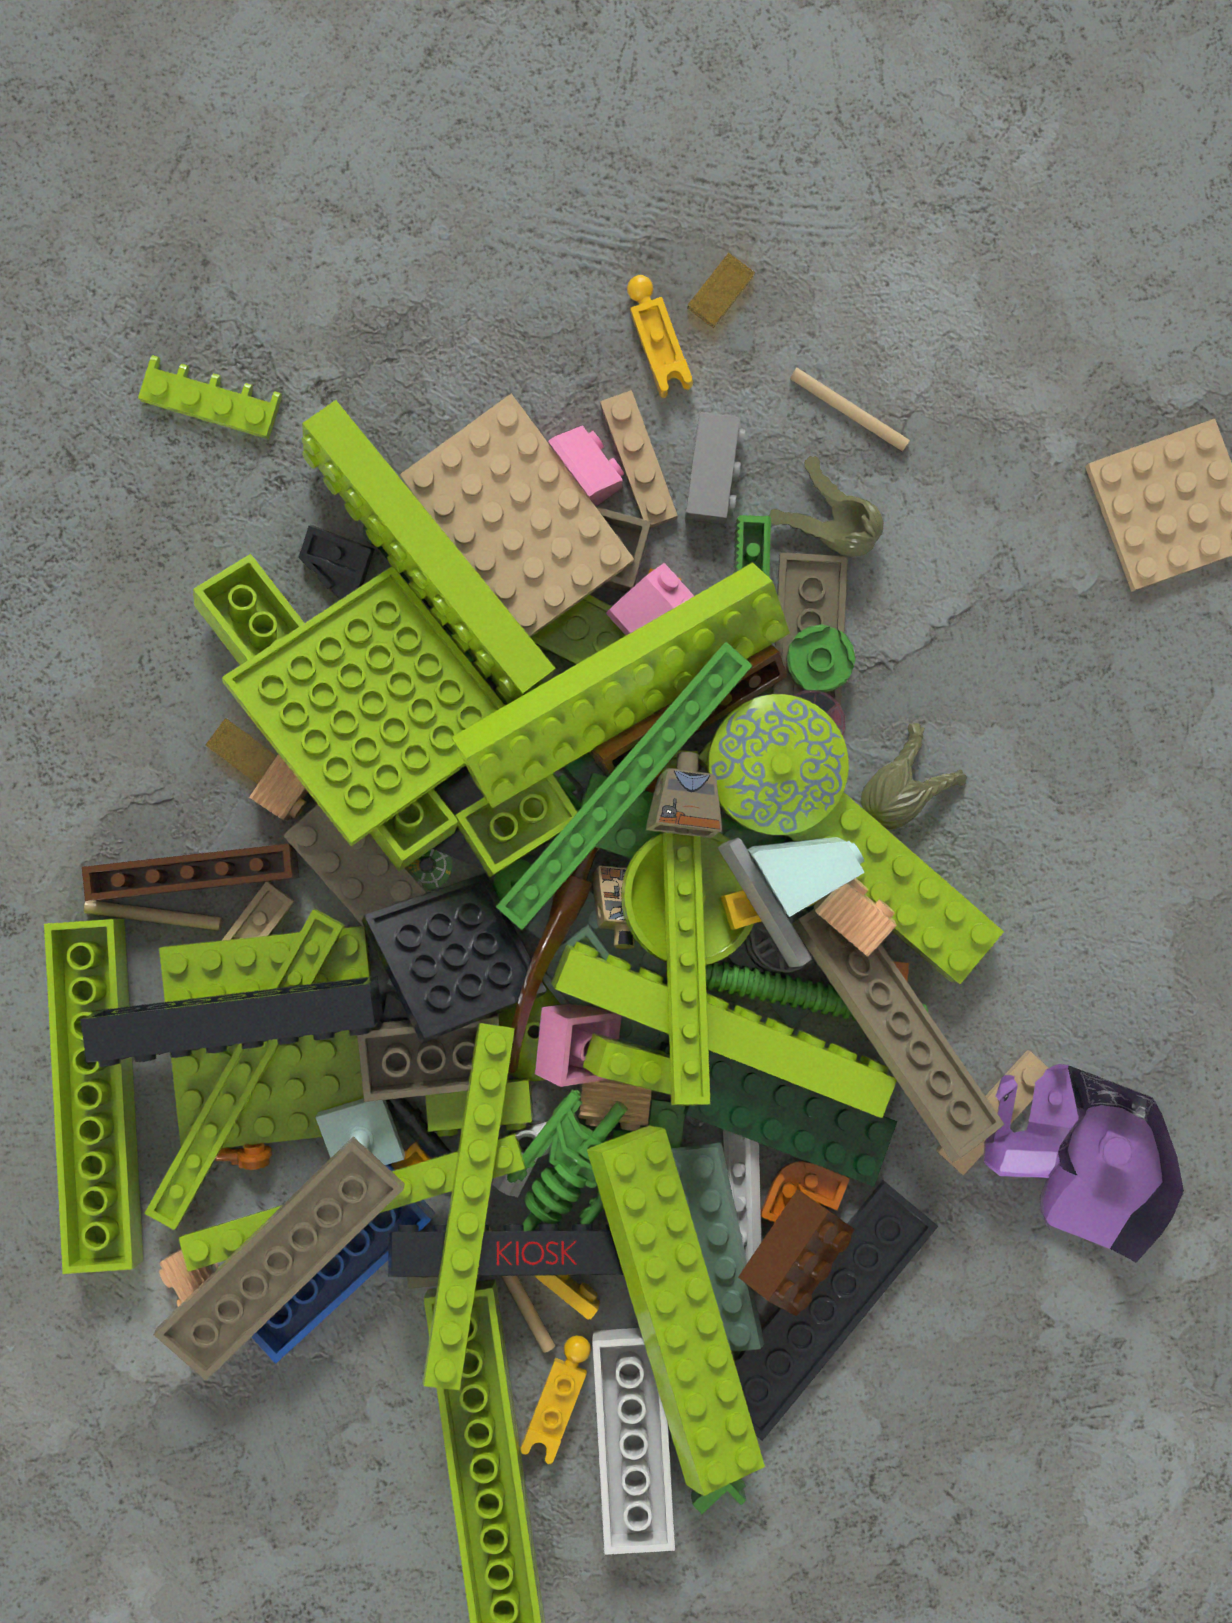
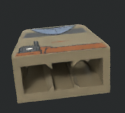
[646,752,722,838]

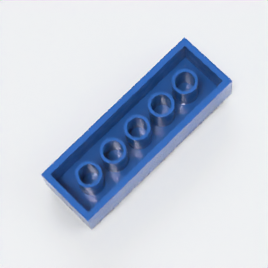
[252,1164,435,1364]

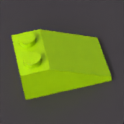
[455,774,577,877]

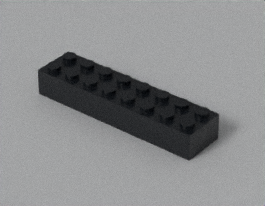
[81,976,383,1067]

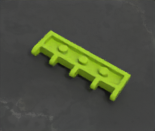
[138,355,282,439]

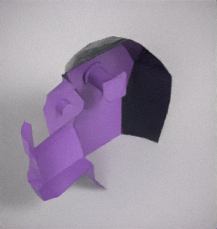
[984,1064,1184,1263]

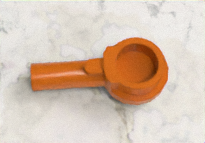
[215,1143,272,1170]

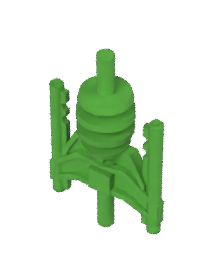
[506,1089,628,1231]

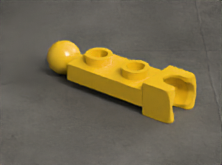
[627,275,693,398]
[520,1335,591,1464]

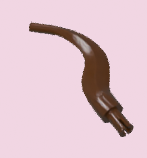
[508,847,598,1073]

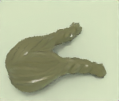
[768,456,884,557]
[861,723,967,830]

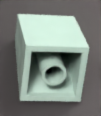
[747,837,865,917]

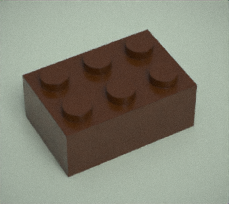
[738,1189,855,1316]

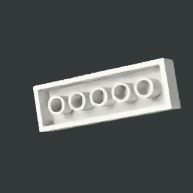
[593,1328,675,1555]

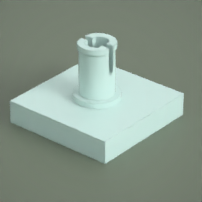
[316,1098,405,1165]

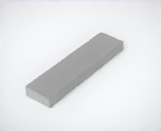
[718,838,812,967]

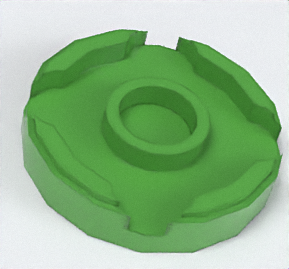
[786,624,855,694]

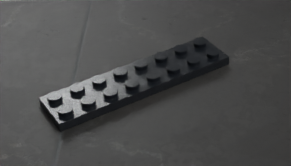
[734,1180,938,1441]

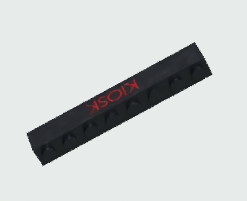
[388,1224,624,1277]

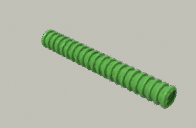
[705,961,928,1021]

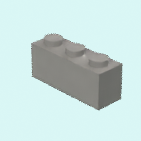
[685,412,745,525]

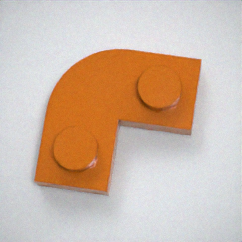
[761,1161,850,1222]

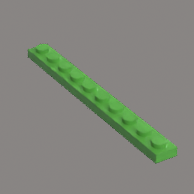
[496,642,753,930]

